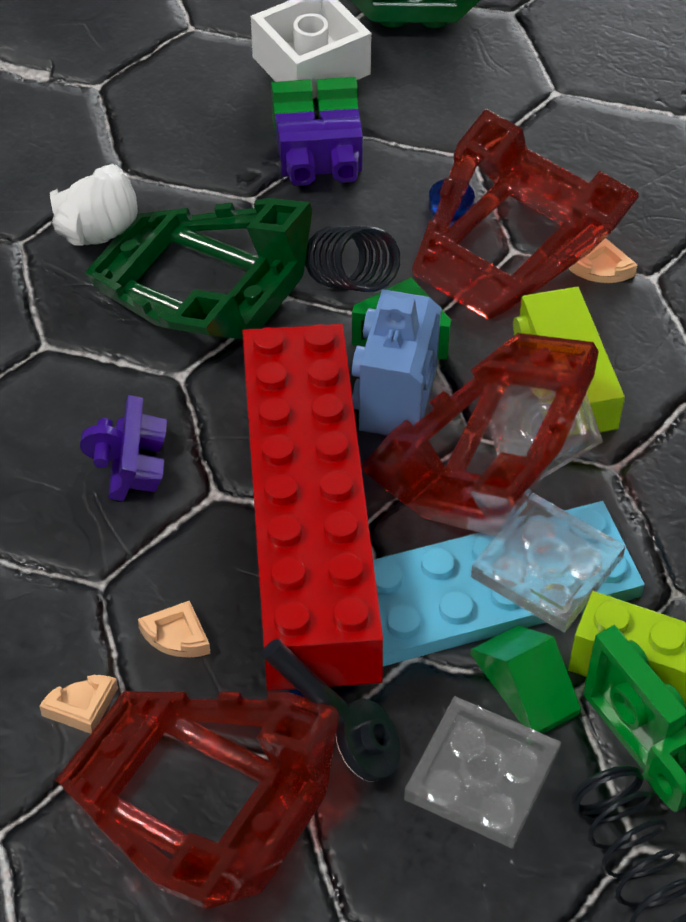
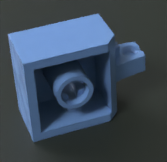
[352,289,441,441]

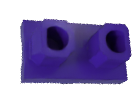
[80,395,167,501]

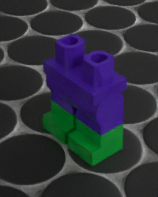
[271,77,363,186]

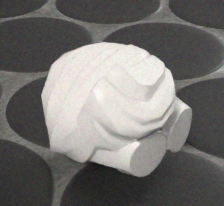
[50,164,138,245]

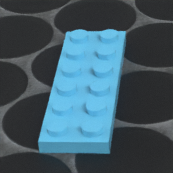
[373,501,645,666]

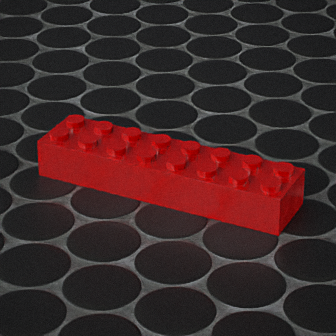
[242,324,383,691]

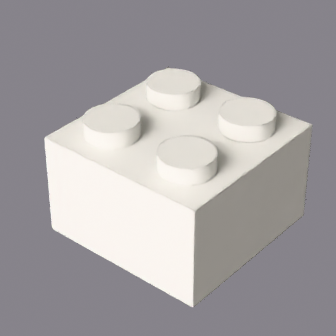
[251,0,371,99]

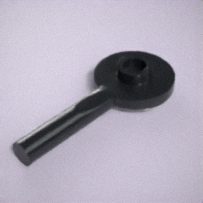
[262,639,400,781]

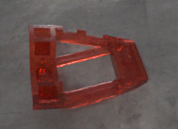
[412,108,639,320]
[361,333,599,536]
[56,692,339,909]

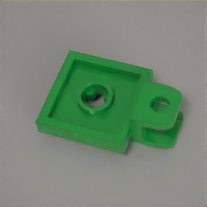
[583,625,686,812]

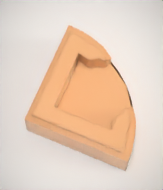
[569,238,638,283]
[138,600,210,658]
[39,675,118,734]

